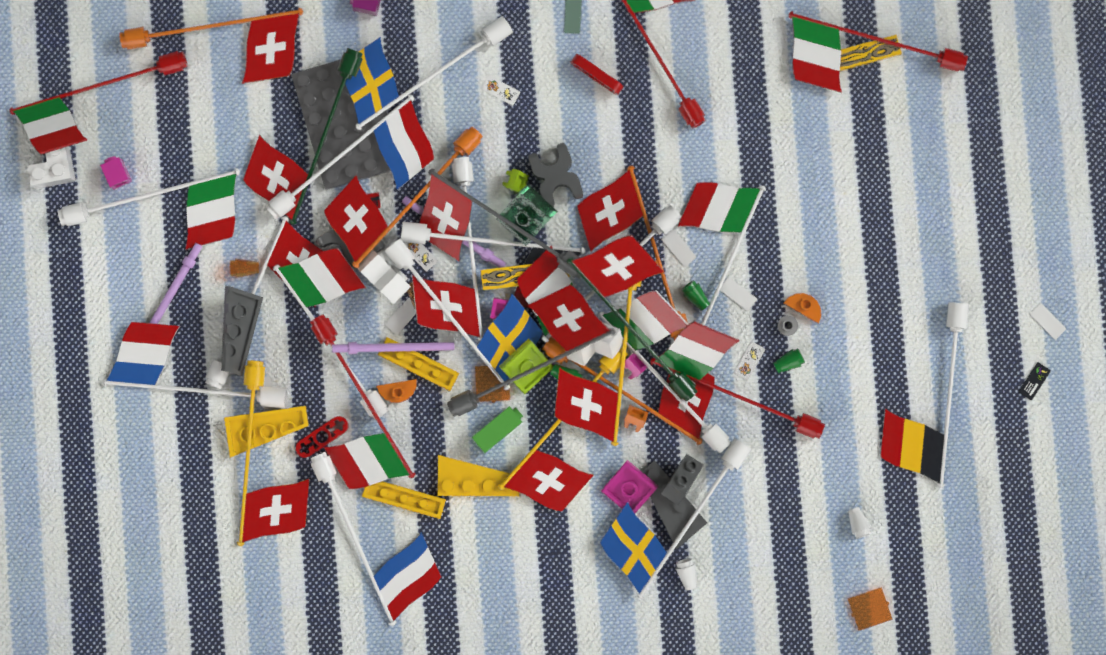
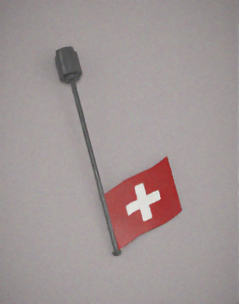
[420,169,581,279]
[447,285,616,416]

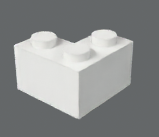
[27,146,76,189]
[357,250,411,304]
[567,322,623,366]

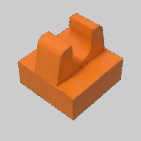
[624,405,649,432]

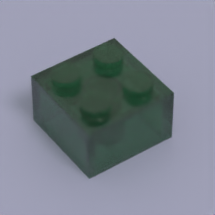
[496,184,558,246]

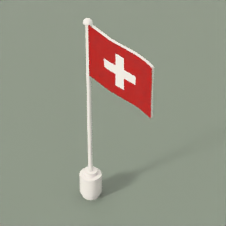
[412,157,483,341]
[205,216,323,389]

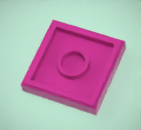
[601,460,658,513]

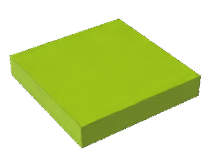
[499,338,553,395]

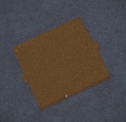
[475,366,510,403]
[847,587,893,631]

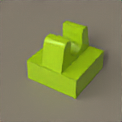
[502,169,529,195]

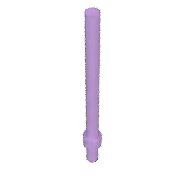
[402,196,507,268]
[149,243,203,324]
[332,342,454,354]

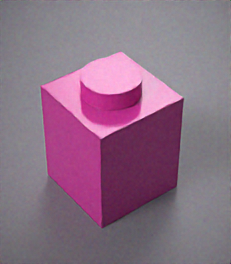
[100,156,132,190]

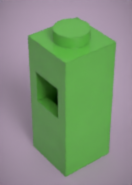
[472,406,523,453]

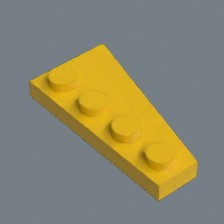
[224,406,309,458]
[438,455,519,496]

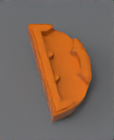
[783,293,821,324]
[376,379,417,403]

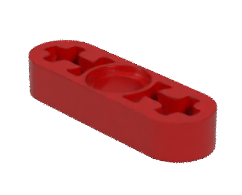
[570,54,624,95]
[296,416,349,458]

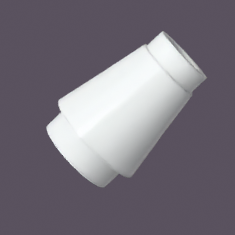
[848,507,872,539]
[675,558,697,590]

